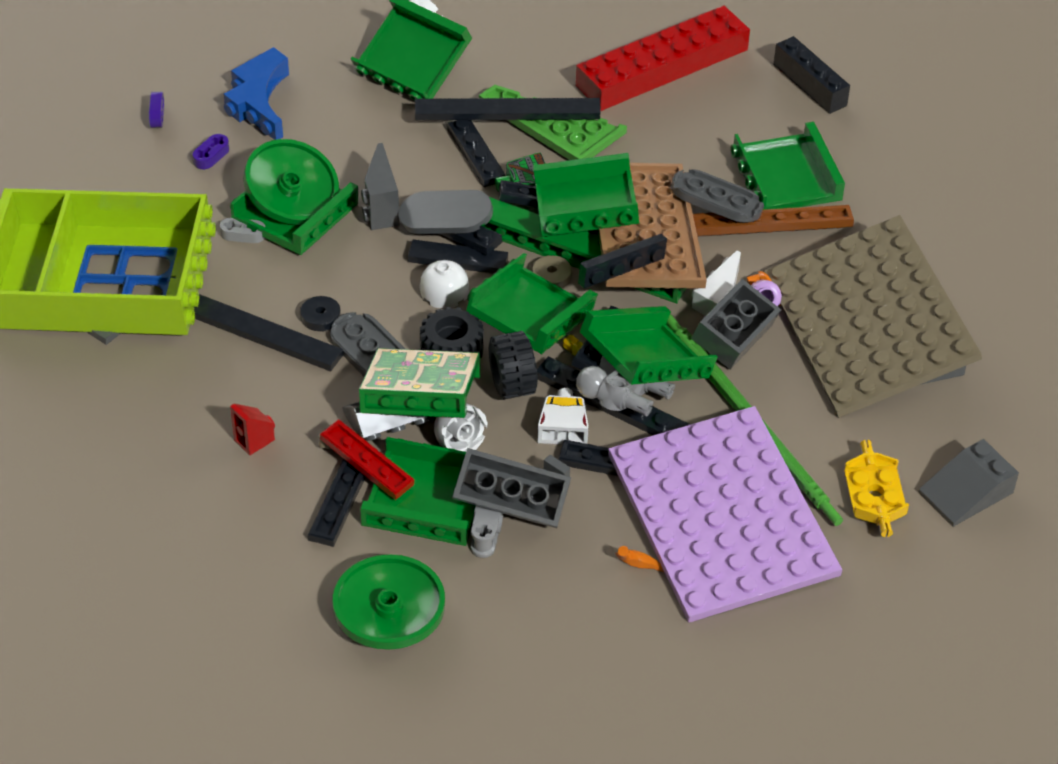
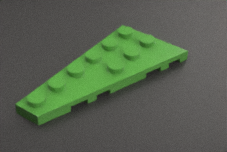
[479,84,627,160]

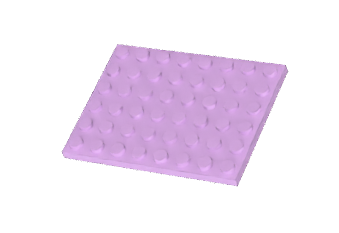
[608,406,842,623]

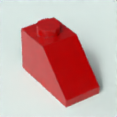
[230,403,275,455]

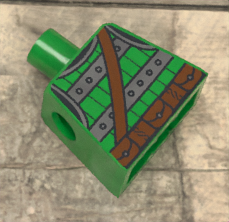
[495,152,546,192]

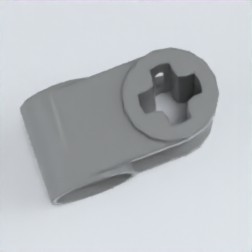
[471,506,503,558]

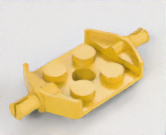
[844,440,909,537]

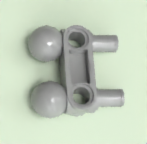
[576,357,675,416]

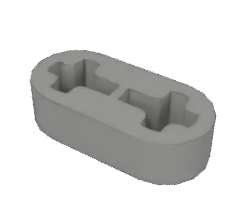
[220,218,265,243]

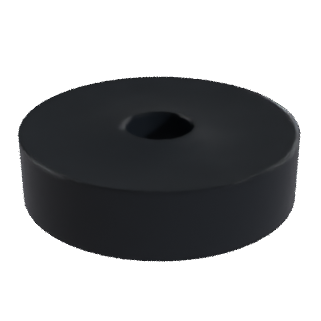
[300,296,341,332]

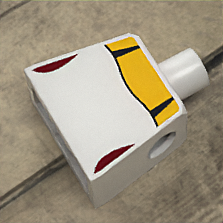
[538,388,588,445]

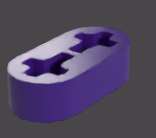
[149,92,164,128]
[193,134,229,169]

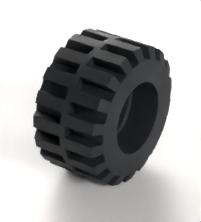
[420,307,484,358]
[488,331,538,400]

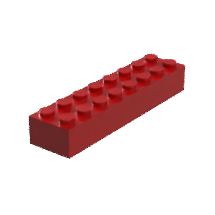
[575,5,750,111]

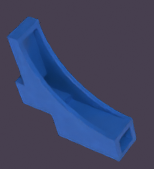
[224,47,289,140]

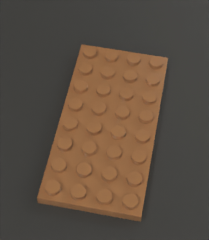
[597,163,707,289]

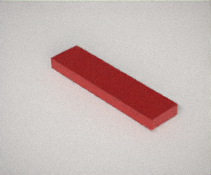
[320,419,414,500]

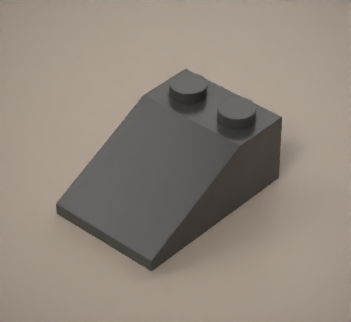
[361,143,400,230]
[918,439,1019,527]

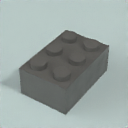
[691,279,781,370]

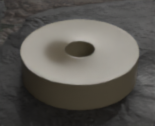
[532,255,572,288]

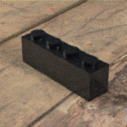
[773,36,850,114]

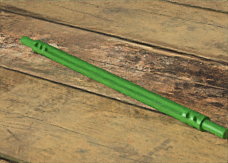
[667,314,843,526]

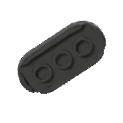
[671,169,764,222]
[398,190,493,234]
[330,312,405,377]

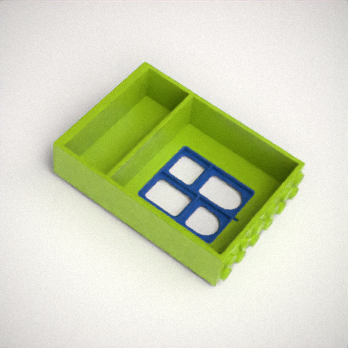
[0,188,216,335]

